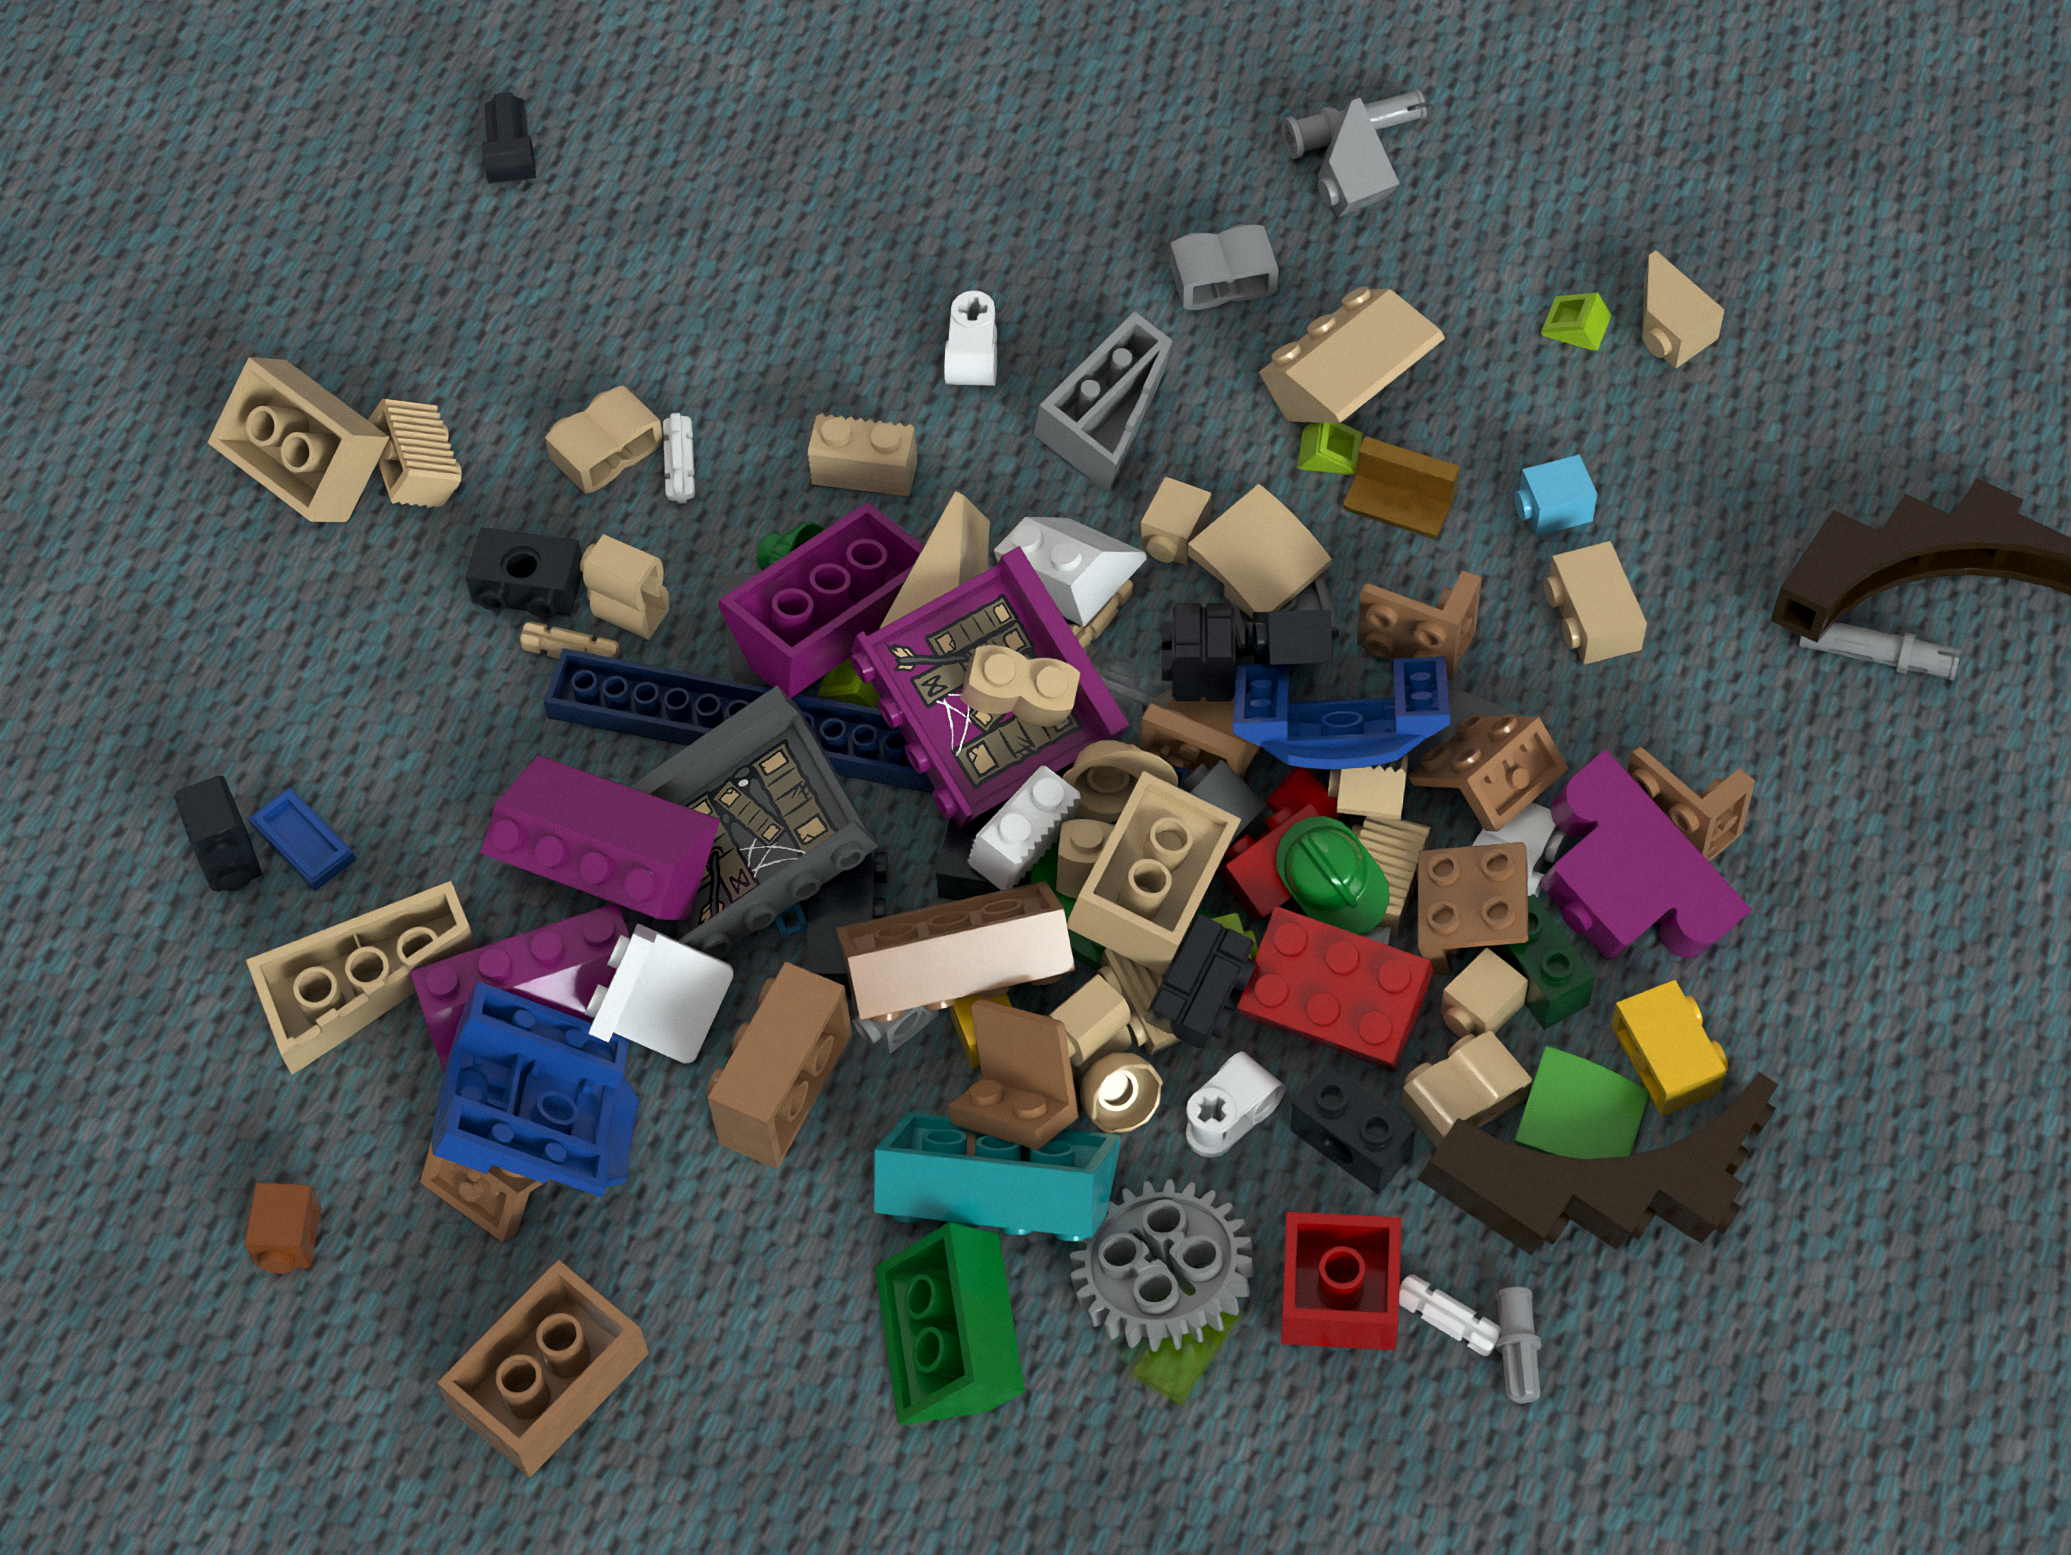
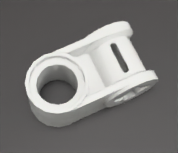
[944,290,997,386]
[1186,1051,1286,1158]

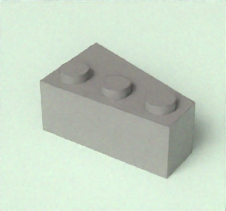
[1034,311,1173,493]

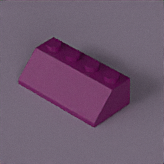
[718,502,925,698]
[480,756,720,921]
[410,903,630,1073]

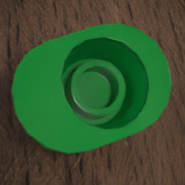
[1276,816,1390,935]

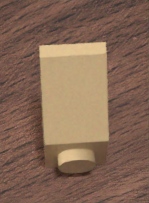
[1642,250,1724,368]

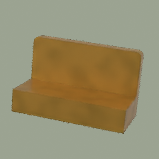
[1344,436,1460,539]

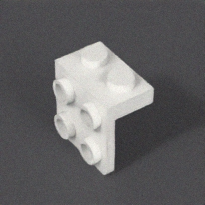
[585,923,734,1064]

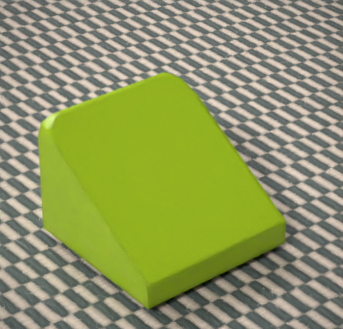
[1541,292,1611,351]
[1297,422,1363,475]
[817,658,881,709]

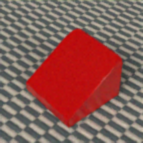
[1266,766,1341,820]

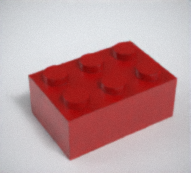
[1237,906,1434,1072]

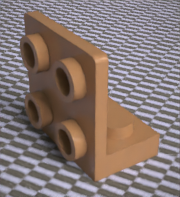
[1357,570,1482,680]
[1139,697,1262,780]
[1408,714,1569,832]
[1627,746,1755,862]
[1418,842,1528,975]
[948,999,1079,1150]
[420,1141,549,1243]

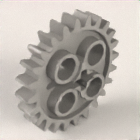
[1070,1179,1255,1352]

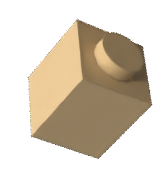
[1141,476,1212,566]
[1441,947,1529,1038]

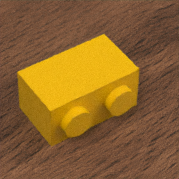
[1611,980,1728,1117]

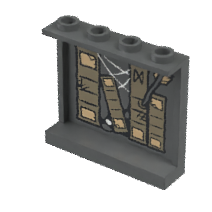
[629,685,879,959]

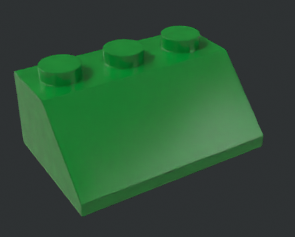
[875,1222,1025,1425]

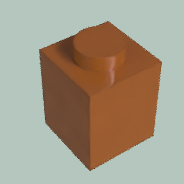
[244,1182,321,1274]

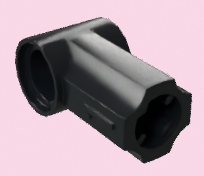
[483,92,536,184]

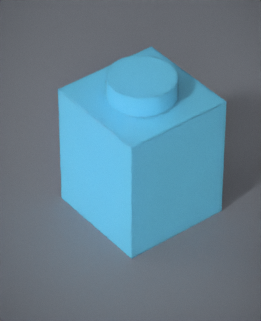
[1514,454,1597,536]

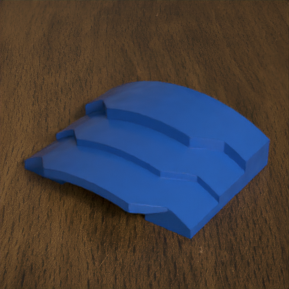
[1233,656,1450,769]
[432,981,639,1197]

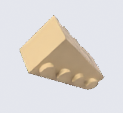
[246,881,477,1075]

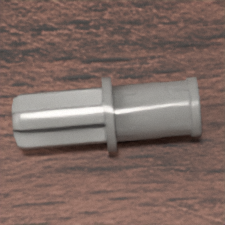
[1495,1287,1542,1404]

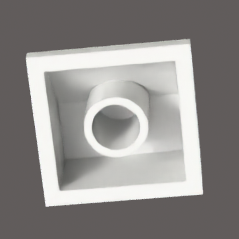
[994,517,1147,627]

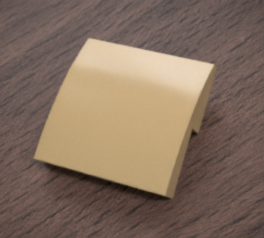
[1188,484,1332,619]

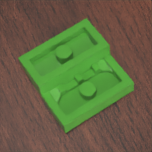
[1514,1046,1650,1159]

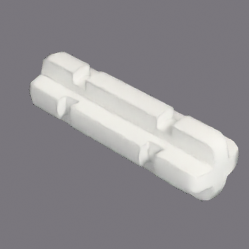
[663,413,695,504]
[1399,1274,1501,1356]

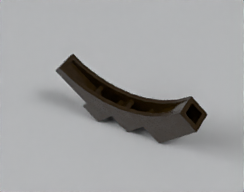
[1770,478,2071,643]
[1418,1072,1778,1255]

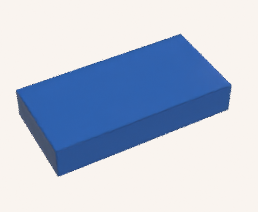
[248,787,356,891]

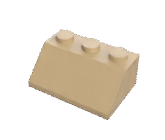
[1259,286,1445,423]

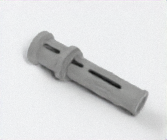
[1282,89,1427,160]

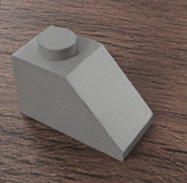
[1318,98,1400,217]

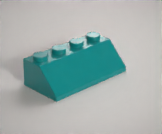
[874,1112,1121,1241]

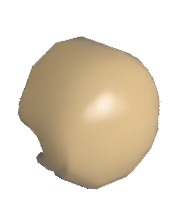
[1079,1052,1163,1134]

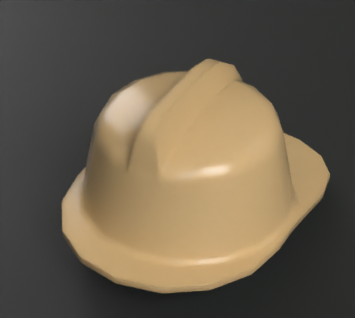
[1062,740,1178,823]

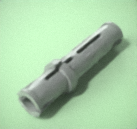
[1799,622,1962,681]

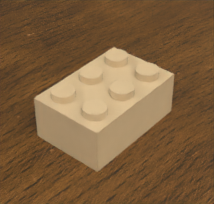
[207,357,390,522]

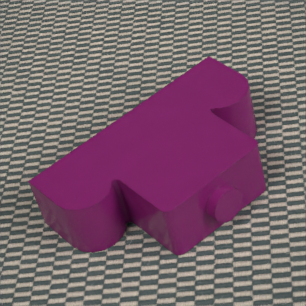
[1540,749,1752,960]

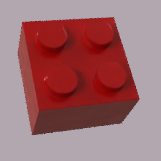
[1281,1212,1401,1350]

